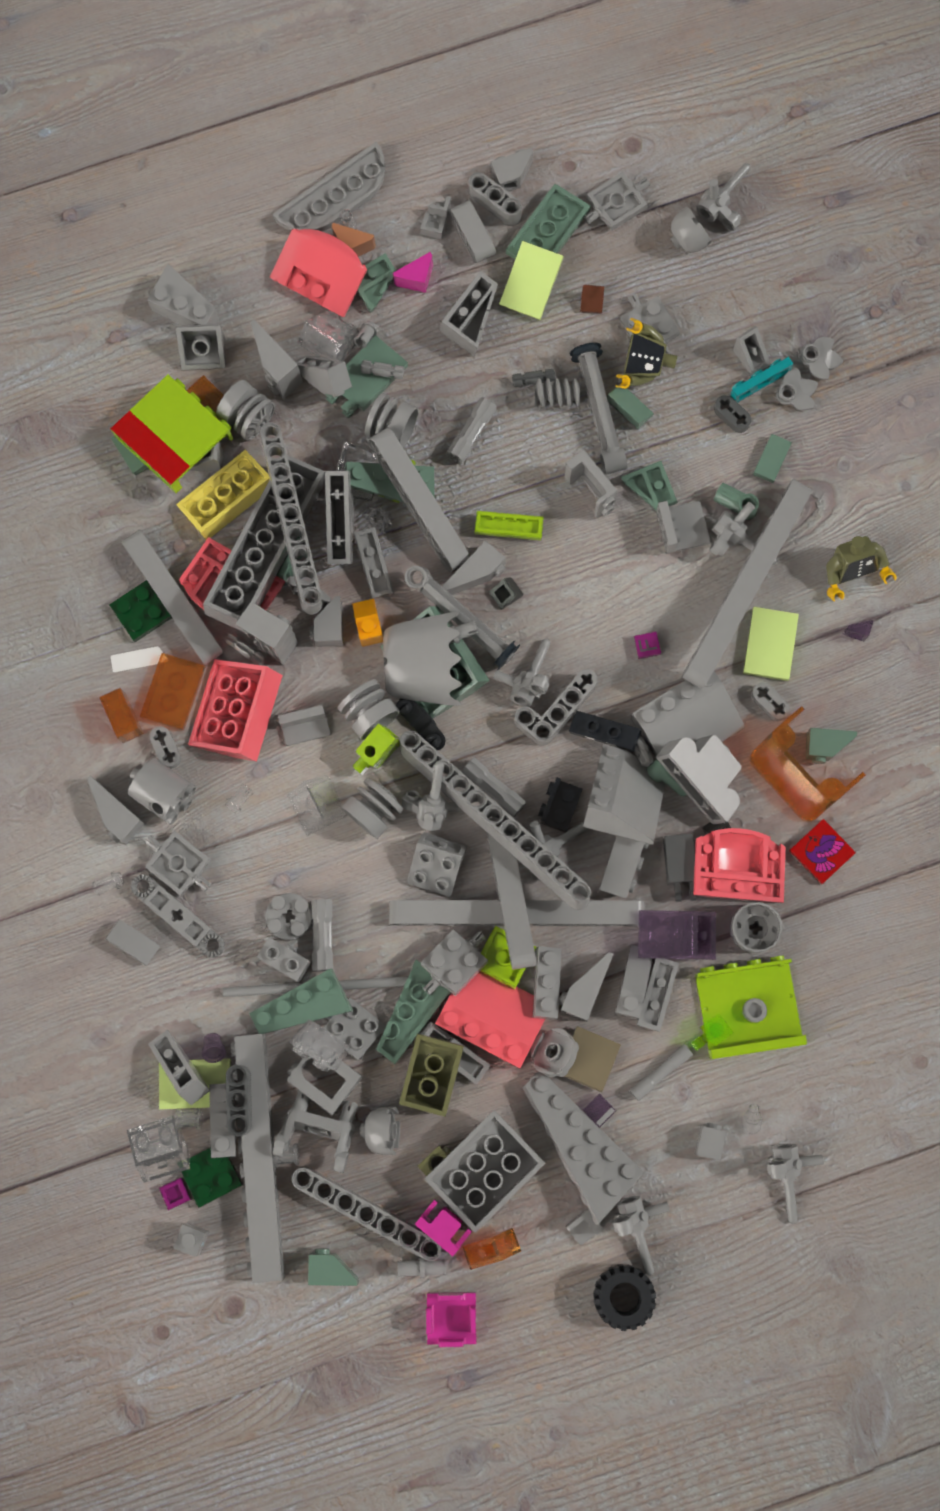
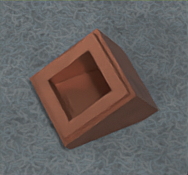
[580,285,605,314]

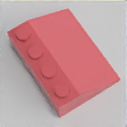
[188,659,283,762]
[435,972,545,1069]

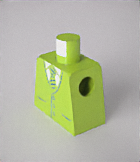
[353,723,400,775]

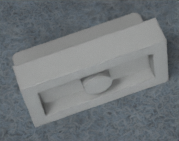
[278,705,331,746]

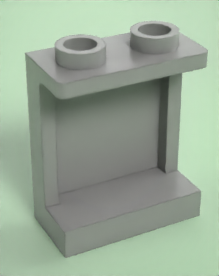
[564,450,617,518]

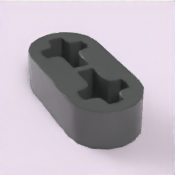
[714,395,751,433]

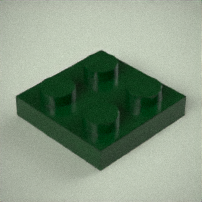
[109,580,172,642]
[178,1147,243,1208]

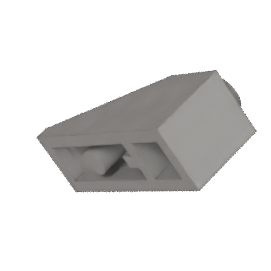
[295,355,352,397]
[442,540,506,595]
[87,776,145,844]
[615,945,654,1019]
[559,952,613,1022]
[148,1030,210,1105]

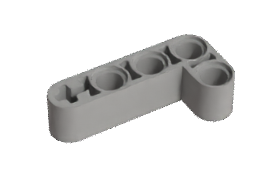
[515,669,597,746]

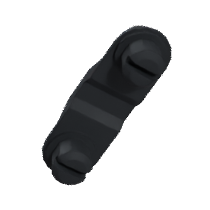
[396,698,446,750]

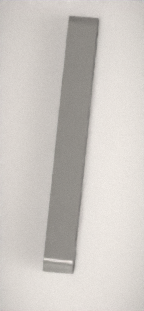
[260,422,322,615]

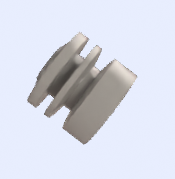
[216,380,275,441]
[364,393,419,448]
[338,680,400,740]
[341,778,404,840]
[729,902,783,953]

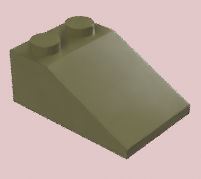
[399,1033,464,1117]

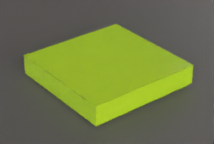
[480,925,537,989]

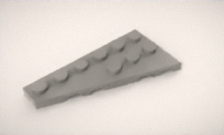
[523,1071,644,1225]

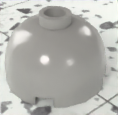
[670,207,711,253]
[360,1107,400,1155]

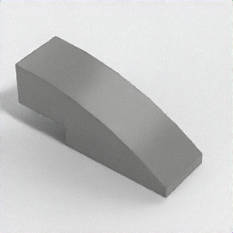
[415,1021,490,1085]

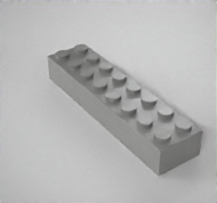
[203,455,325,632]

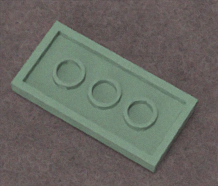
[506,184,591,260]

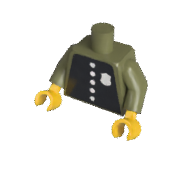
[616,318,677,389]
[826,536,897,602]

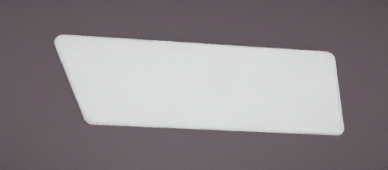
[111,646,169,672]

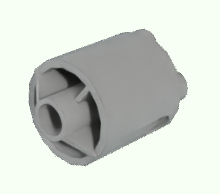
[128,758,196,825]

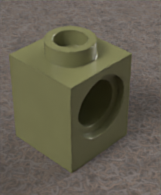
[418,1145,452,1176]

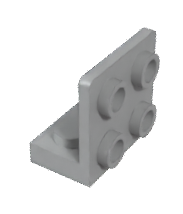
[656,501,710,553]
[407,832,467,897]

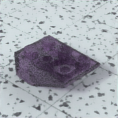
[638,910,716,961]

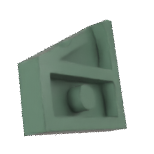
[357,253,396,313]
[621,461,678,510]

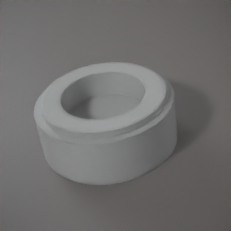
[742,998,767,1023]

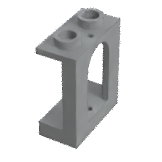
[287,1041,363,1115]

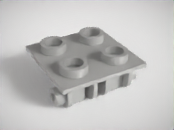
[321,998,386,1060]

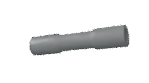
[630,1044,693,1101]

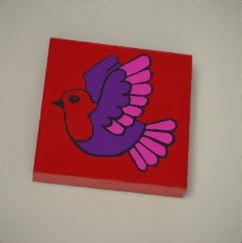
[789,819,856,885]

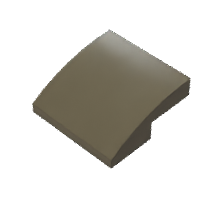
[564,1026,621,1092]

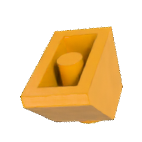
[352,598,383,647]

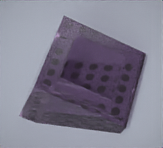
[843,620,874,642]

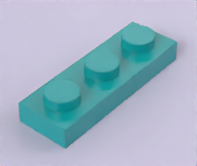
[730,357,794,403]

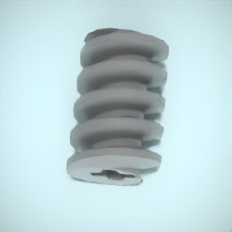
[535,378,579,407]

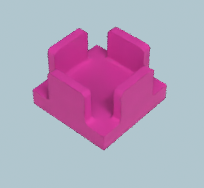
[415,1199,472,1257]
[426,1292,476,1347]

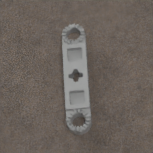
[131,874,225,958]

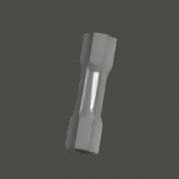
[447,397,497,464]
[461,757,526,818]
[312,899,333,972]

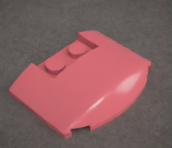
[269,229,368,317]
[179,537,285,611]
[693,828,786,903]

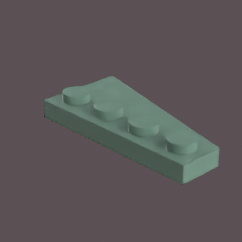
[345,462,435,502]
[376,959,451,1064]
[249,969,353,1034]

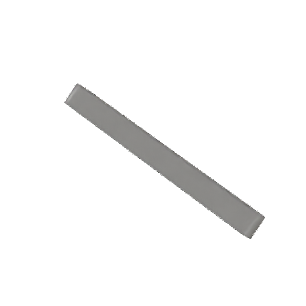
[682,478,813,689]
[400,731,591,910]
[389,900,645,926]

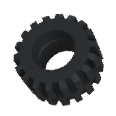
[593,1264,656,1331]

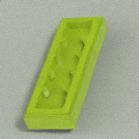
[474,511,544,541]

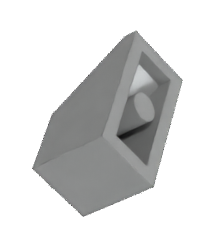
[310,596,344,647]

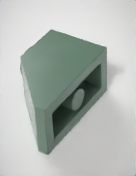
[805,728,857,764]
[308,1248,359,1286]

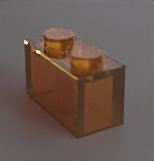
[99,688,144,743]

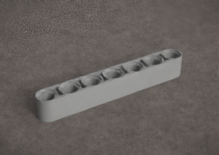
[368,428,470,572]
[121,529,224,665]
[487,817,536,970]
[292,1167,442,1261]

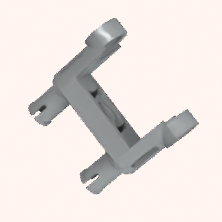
[273,1089,358,1173]

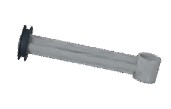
[569,342,627,474]
[404,566,520,670]

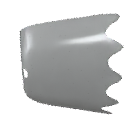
[383,612,462,706]

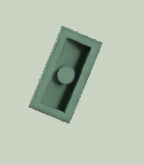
[607,388,654,429]

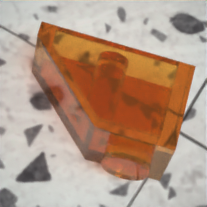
[462,1228,521,1270]

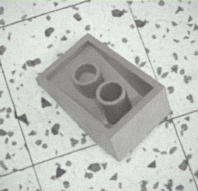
[251,319,303,400]

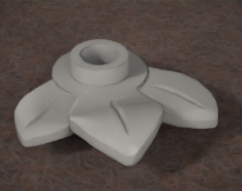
[799,337,843,380]
[776,369,818,411]

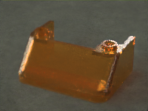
[750,706,866,822]

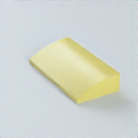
[176,450,270,540]

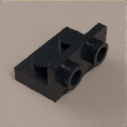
[538,777,583,832]

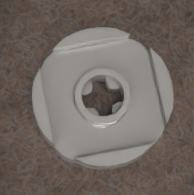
[265,893,313,941]
[531,1028,579,1077]

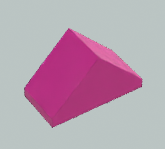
[393,252,433,293]

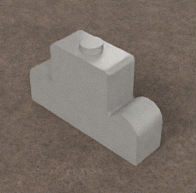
[325,471,354,564]
[656,735,741,824]

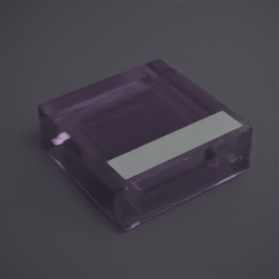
[583,1093,616,1128]

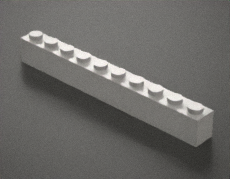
[231,1034,285,1283]

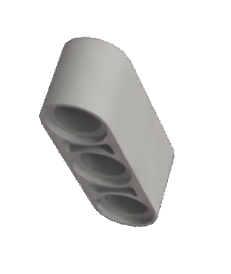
[469,172,522,226]
[449,200,496,263]

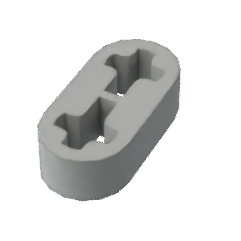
[751,682,790,721]
[150,726,181,769]

